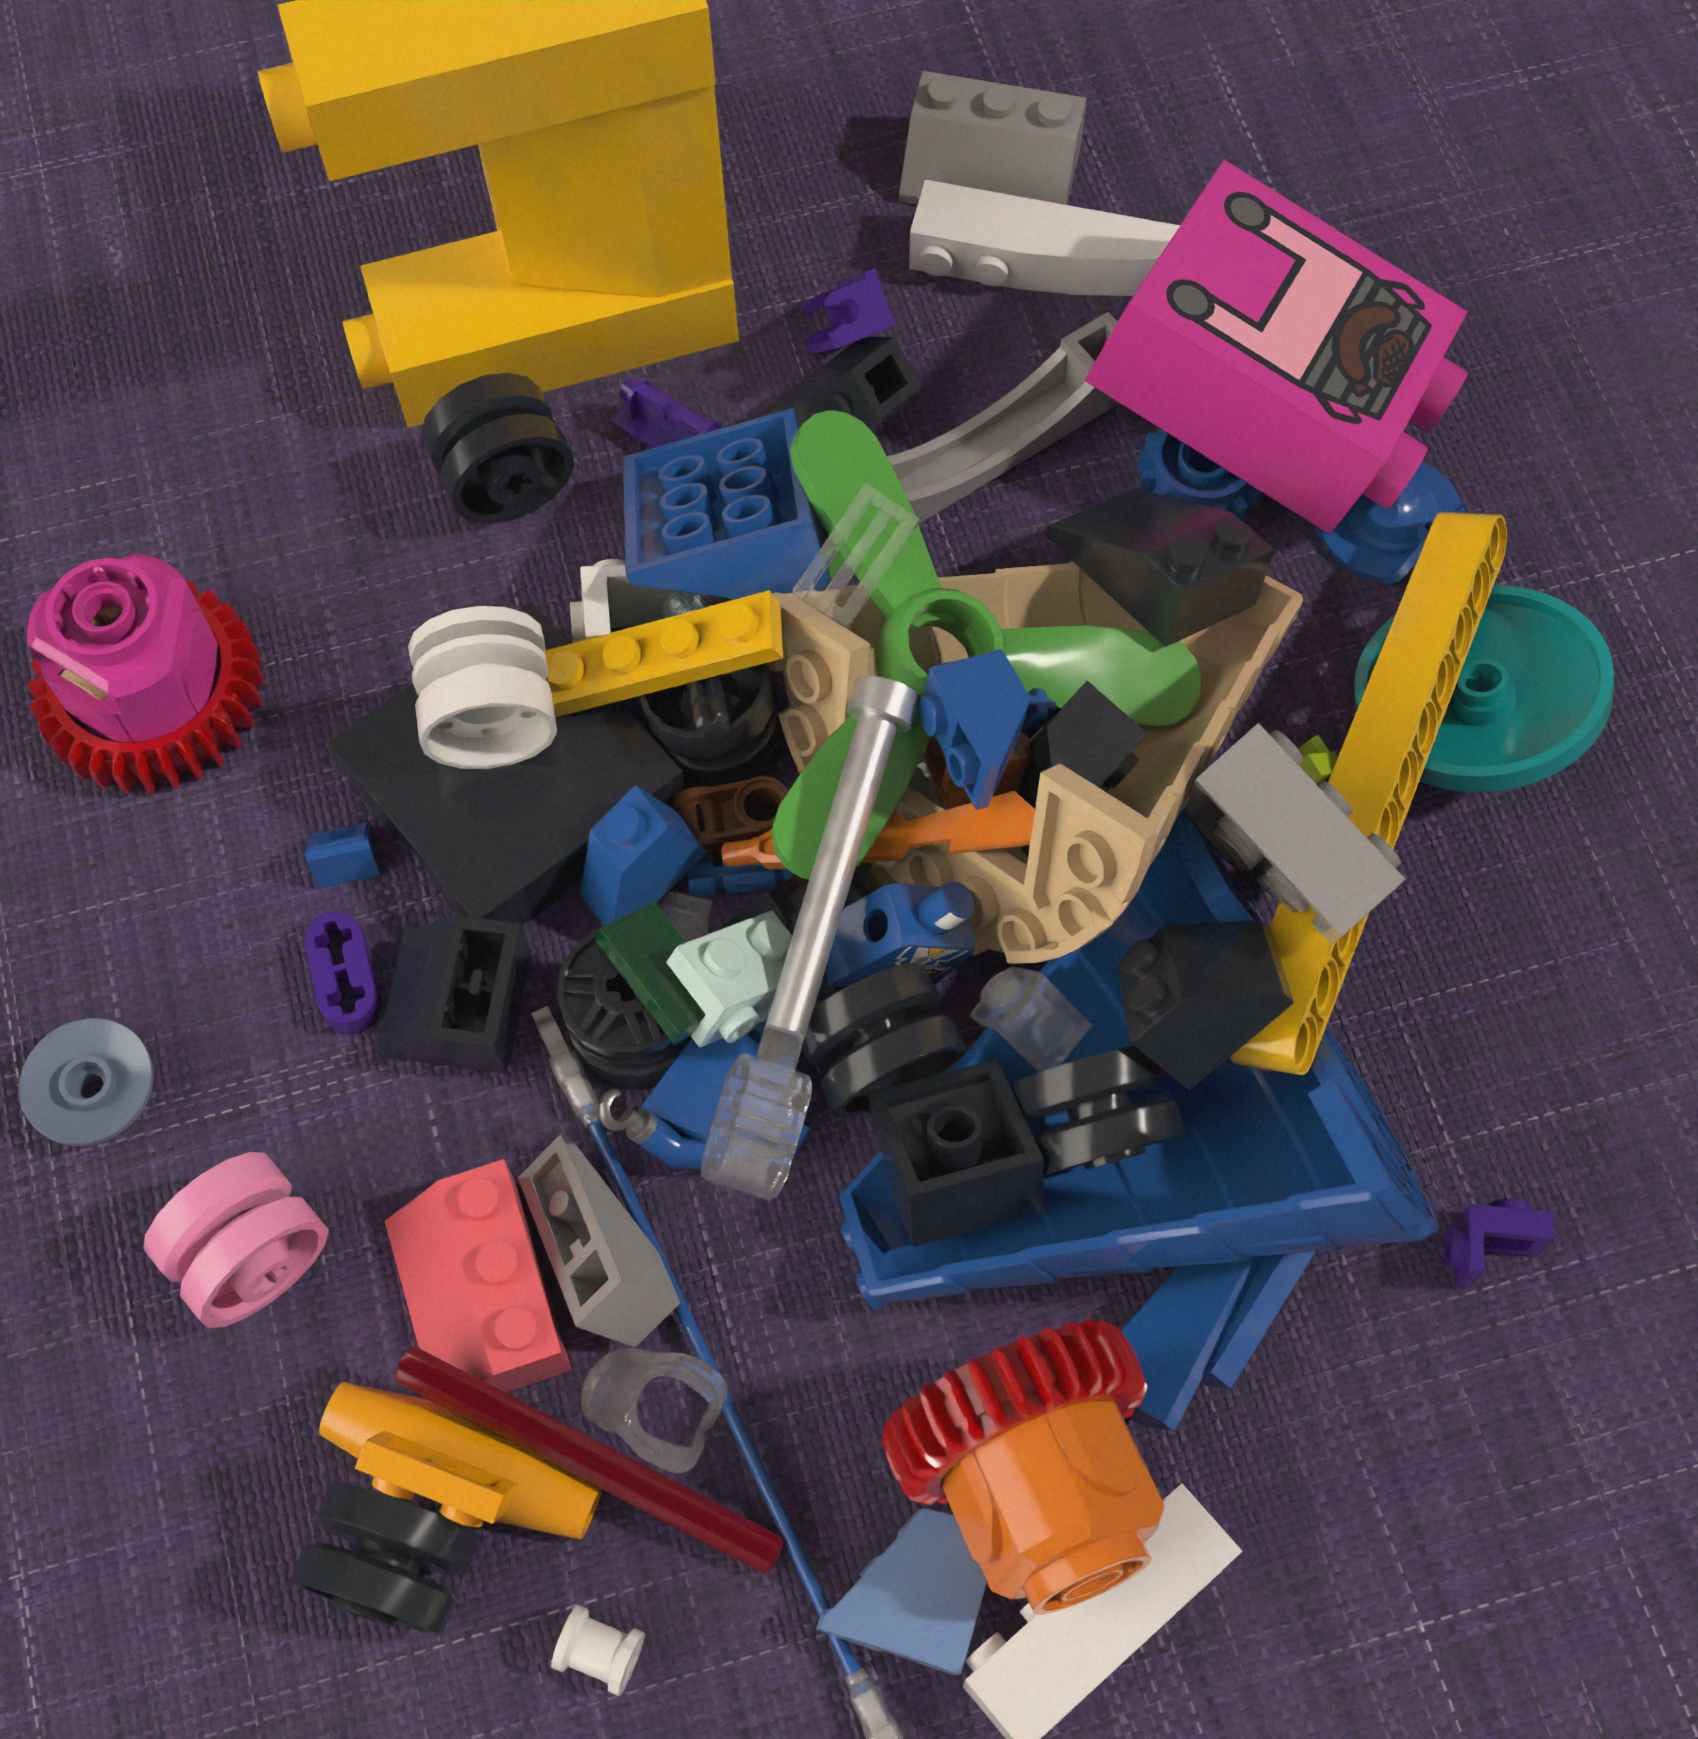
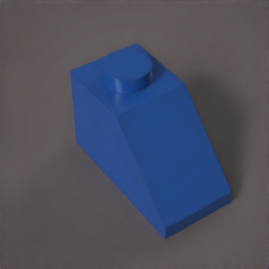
[580,785,708,927]

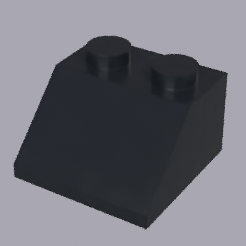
[1116,921,1294,1090]
[868,1059,1044,1248]

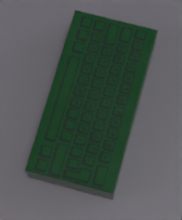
[596,901,706,1044]

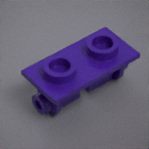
[611,377,722,448]

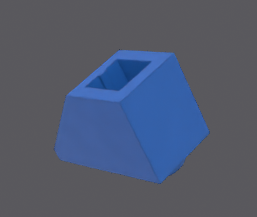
[918,649,1031,810]

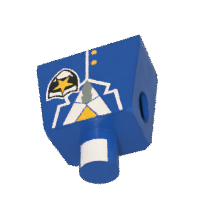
[825,881,976,987]

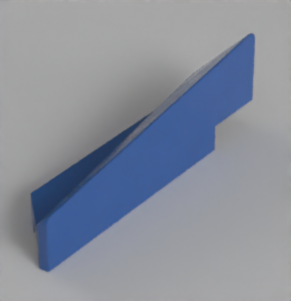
[1121,1252,1315,1431]

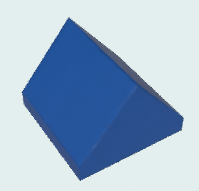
[304,822,381,889]

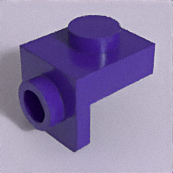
[1444,1199,1554,1288]

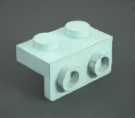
[666,911,792,1047]

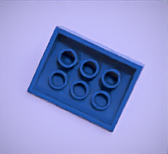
[623,408,832,599]

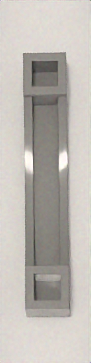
[822,312,1120,534]

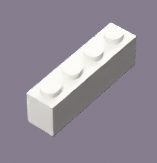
[963,1484,1242,1739]

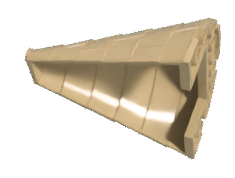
[768,561,1303,964]

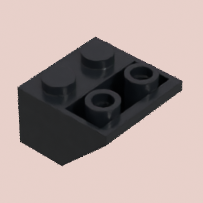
[1019,680,1147,856]
[376,915,531,1073]

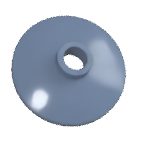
[19,1018,154,1146]

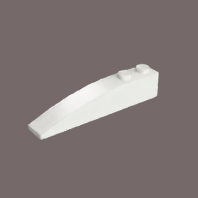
[909,180,1180,296]

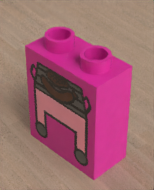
[1084,160,1468,534]

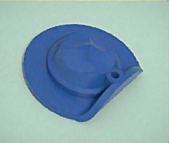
[1316,461,1467,585]

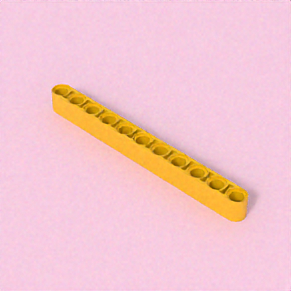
[1230,512,1507,1075]

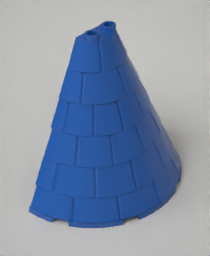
[839,809,1439,1310]

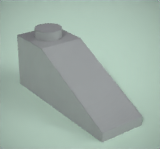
[518,1134,681,1348]

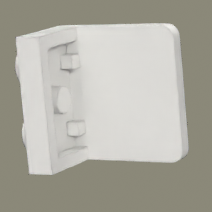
[570,559,705,643]

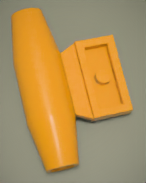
[319,1382,602,1540]

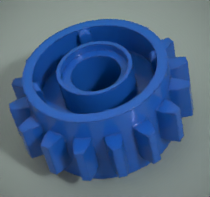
[1137,428,1262,522]

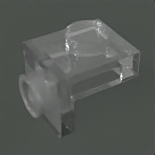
[971,966,1092,1072]

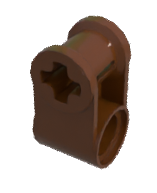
[670,776,788,864]

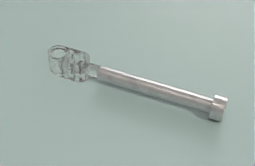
[701,676,920,1200]

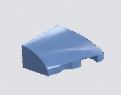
[816,1508,987,1675]

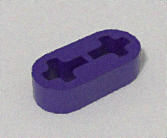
[305,912,381,1035]

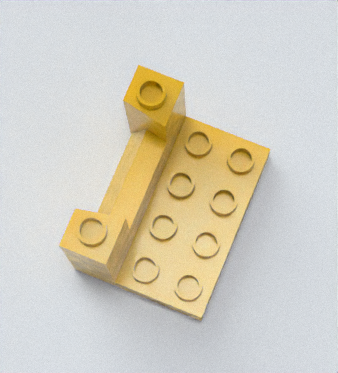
[258,0,739,428]

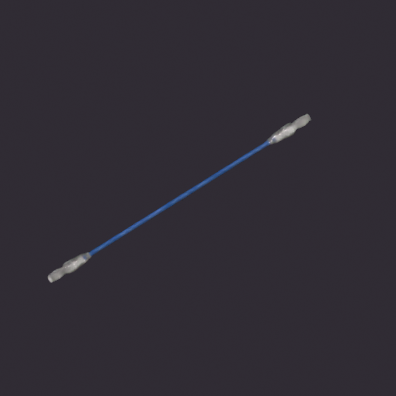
[531,1006,904,1739]

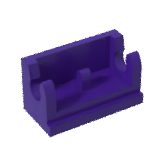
[800,268,895,354]

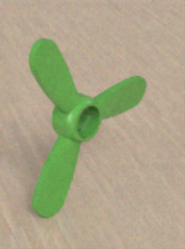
[771,410,1202,880]

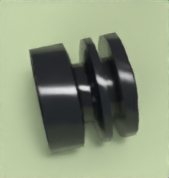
[639,663,784,787]
[557,927,692,1090]

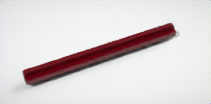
[394,1346,783,1572]

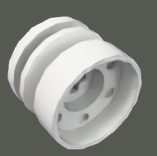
[408,606,557,769]

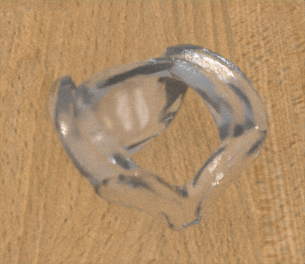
[581,1348,728,1474]

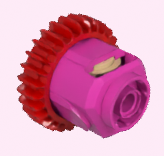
[27,553,265,794]

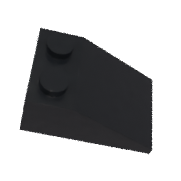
[1045,488,1275,647]

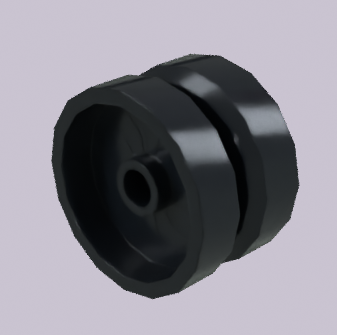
[420,372,575,524]
[796,962,967,1117]
[1014,1045,1186,1175]
[289,1481,480,1637]

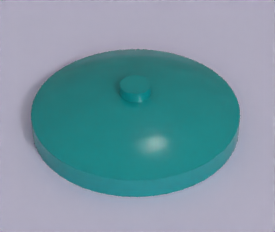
[1354,585,1614,792]

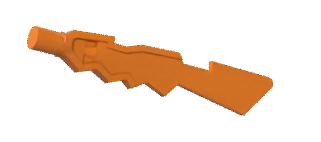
[721,791,1035,869]

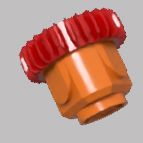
[882,1319,1165,1615]

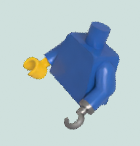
[598,1020,812,1171]

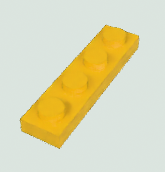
[545,590,783,718]

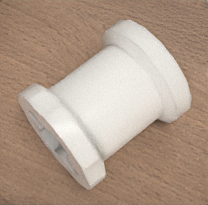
[551,1605,645,1696]

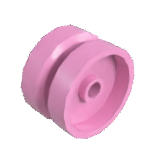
[144,1152,329,1328]

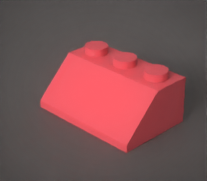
[385,1159,571,1393]

